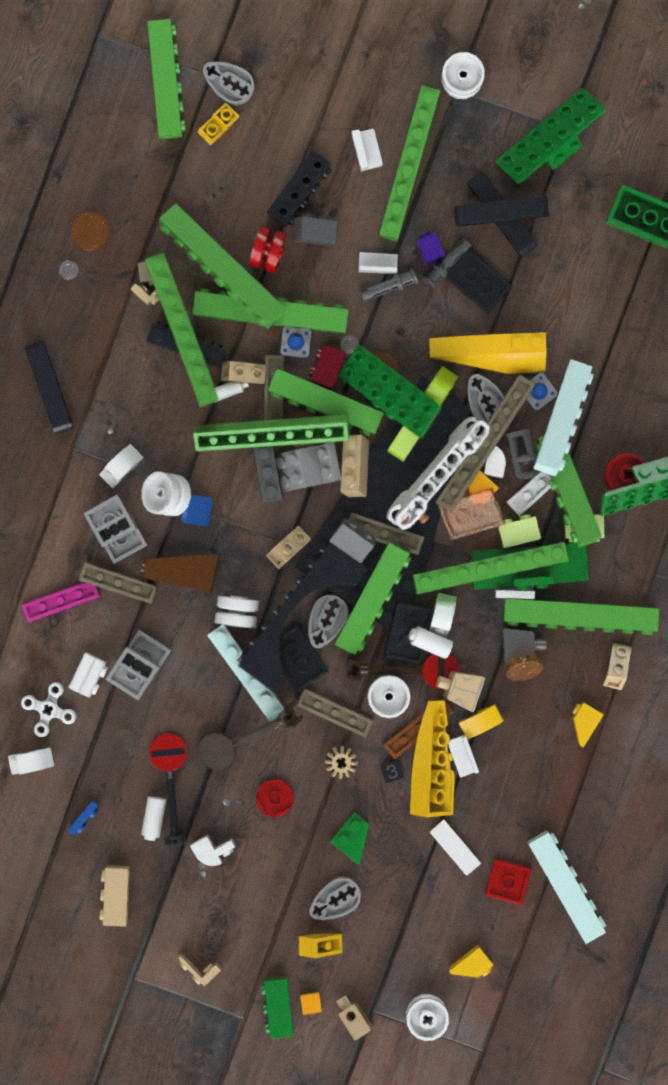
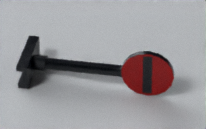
[149,733,187,846]

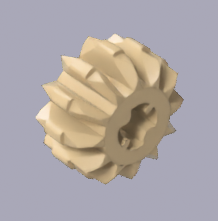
[325,746,358,779]

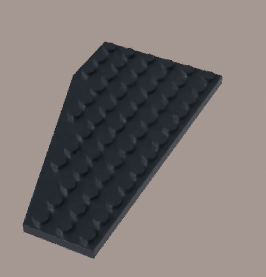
[295,376,470,630]

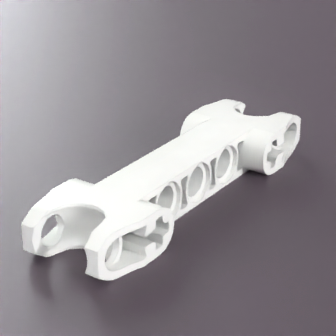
[387,416,490,530]

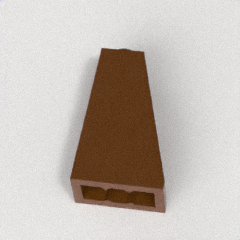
[140,554,219,593]

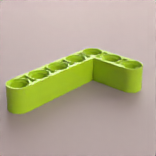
[387,366,458,461]

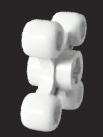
[21,682,77,737]

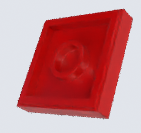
[485,858,532,906]

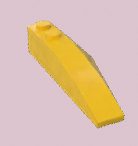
[429,332,546,374]
[410,700,455,817]

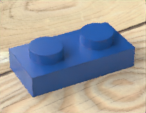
[68,799,99,835]

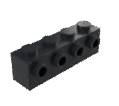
[267,150,332,228]
[146,322,226,369]

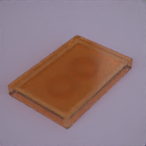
[438,488,506,541]

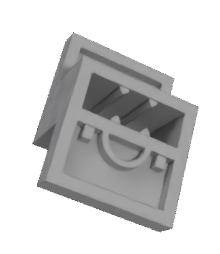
[275,442,341,492]
[83,495,148,564]
[106,630,171,700]

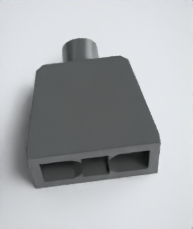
[502,628,546,665]

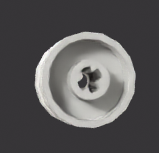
[441,52,485,99]
[141,472,191,516]
[214,595,259,628]
[368,674,410,718]
[406,994,449,1041]

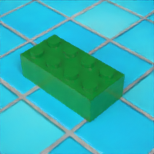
[605,185,668,249]

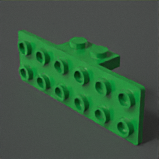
[496,88,606,184]
[339,344,442,438]
[599,457,668,516]
[471,543,589,590]

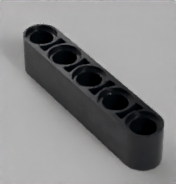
[466,171,537,258]
[453,196,550,227]
[25,340,74,435]

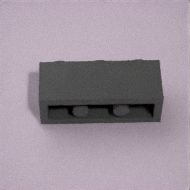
[253,446,283,503]

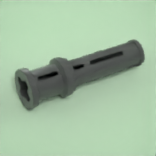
[422,238,471,289]
[360,268,419,302]

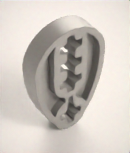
[203,62,254,106]
[467,374,504,424]
[308,595,348,648]
[309,877,361,920]

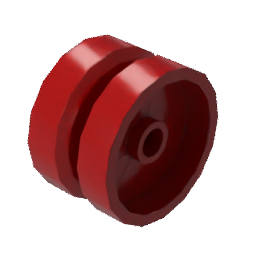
[249,226,287,274]
[603,453,645,491]

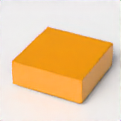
[300,992,322,1015]

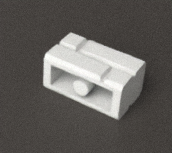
[68,652,108,697]

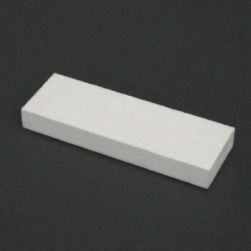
[506,471,551,516]
[429,819,481,876]

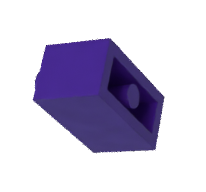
[416,232,445,266]

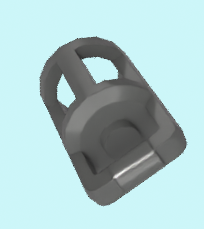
[506,429,539,479]

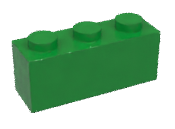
[261,976,294,1039]

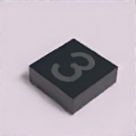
[380,759,404,783]

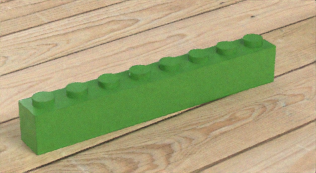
[379,85,440,242]
[159,204,285,329]
[145,253,218,407]
[193,289,348,334]
[193,414,351,451]
[412,542,569,594]
[503,598,659,635]

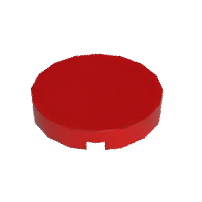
[256,778,294,817]

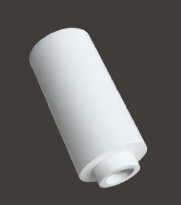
[408,626,453,659]
[141,796,167,841]

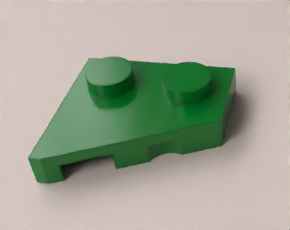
[330,811,369,865]

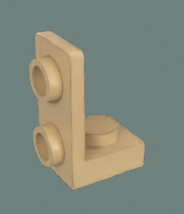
[131,275,174,306]
[221,361,266,384]
[266,526,311,569]
[603,643,632,690]
[178,953,222,986]

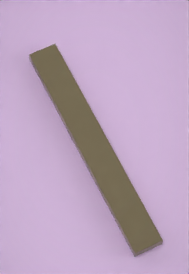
[436,374,536,513]

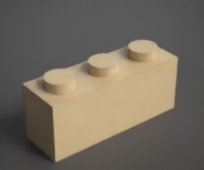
[341,435,369,497]
[100,865,130,927]

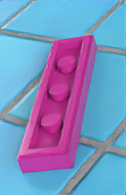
[21,582,100,623]

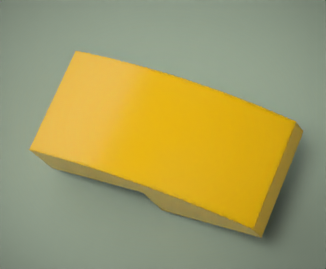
[198,103,239,145]
[459,704,504,739]

